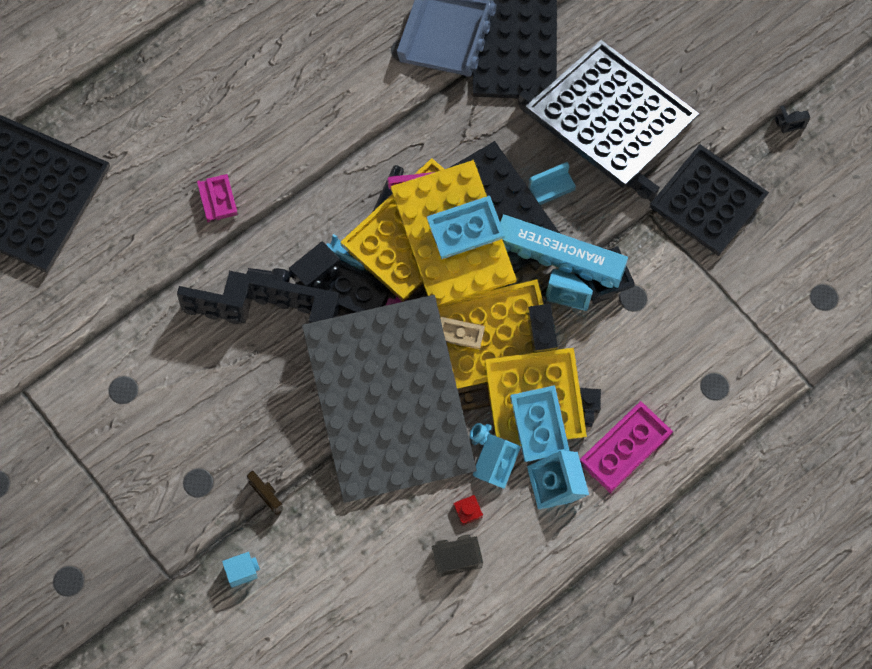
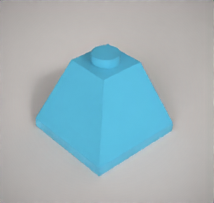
[546,269,593,311]

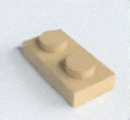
[441,317,485,349]

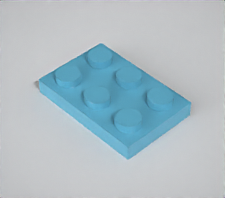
[427,196,505,260]
[510,385,569,462]

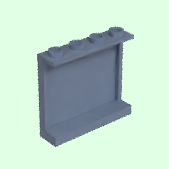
[397,0,496,77]

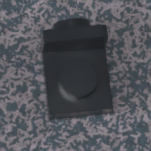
[775,105,811,133]

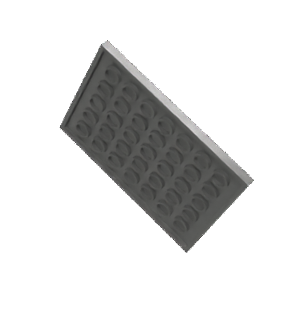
[302,295,477,503]

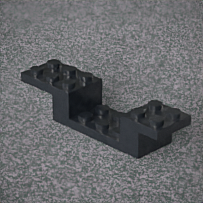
[177,270,340,324]

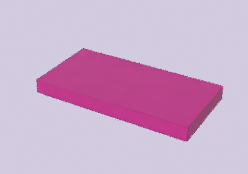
[580,401,673,494]

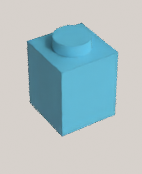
[222,552,260,588]

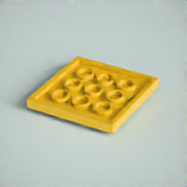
[484,348,587,446]

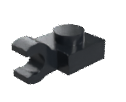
[580,388,601,427]

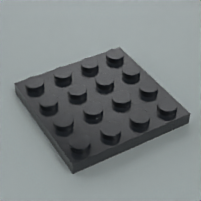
[649,144,769,256]

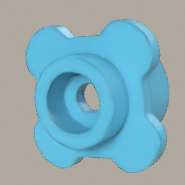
[470,423,491,445]

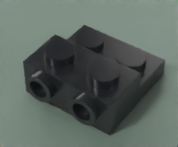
[575,246,635,304]

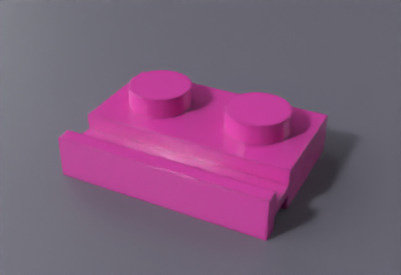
[197,174,238,223]

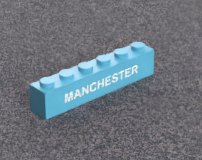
[500,214,628,288]

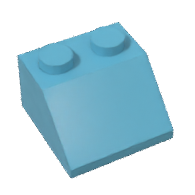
[527,450,589,509]

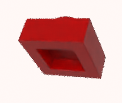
[453,495,483,526]

